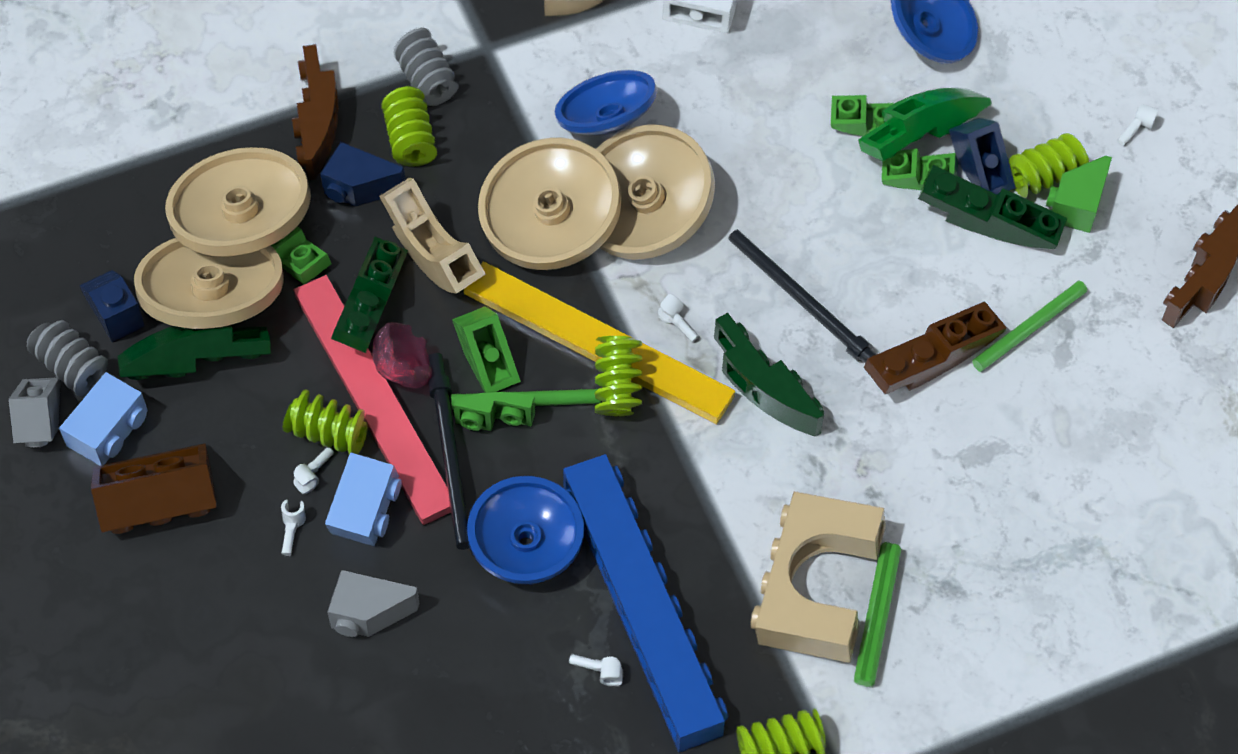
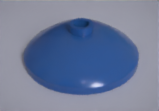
[891,0,978,64]
[555,70,657,135]
[467,476,584,584]

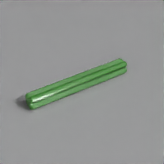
[854,542,901,687]

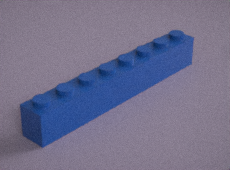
[563,454,728,752]

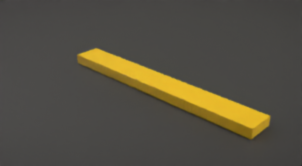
[464,261,735,425]

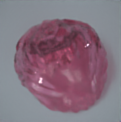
[373,322,432,388]

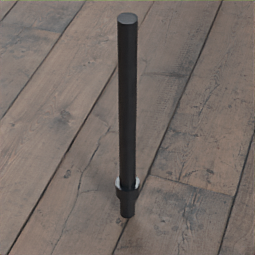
[728,229,877,363]
[428,353,470,550]

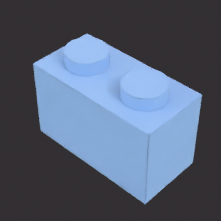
[59,372,148,466]
[325,452,402,546]

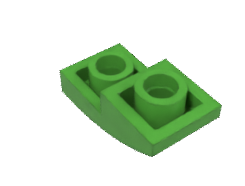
[831,95,894,136]
[881,148,958,190]
[271,227,332,285]
[454,392,535,431]

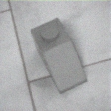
[9,378,61,447]
[328,570,420,637]

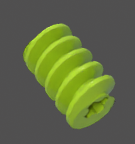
[382,86,437,167]
[1009,133,1089,198]
[595,336,642,416]
[282,389,368,455]
[737,708,826,754]

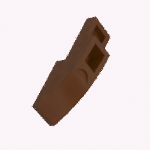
[292,44,339,180]
[1162,204,1238,328]
[863,301,1007,395]

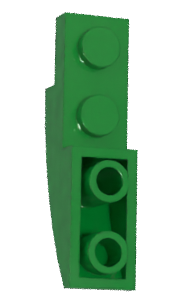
[858,88,992,161]

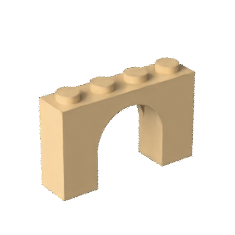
[751,491,886,663]

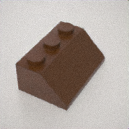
[91,443,217,534]

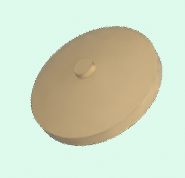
[596,125,715,260]
[478,138,622,270]
[166,147,311,256]
[134,238,283,329]

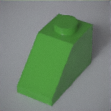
[1046,156,1112,233]
[452,306,521,393]

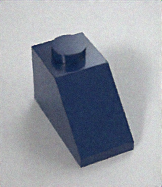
[949,118,1016,195]
[321,142,405,206]
[79,270,145,342]

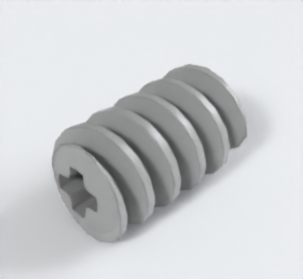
[394,28,459,106]
[26,320,108,397]

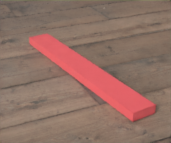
[293,275,451,525]

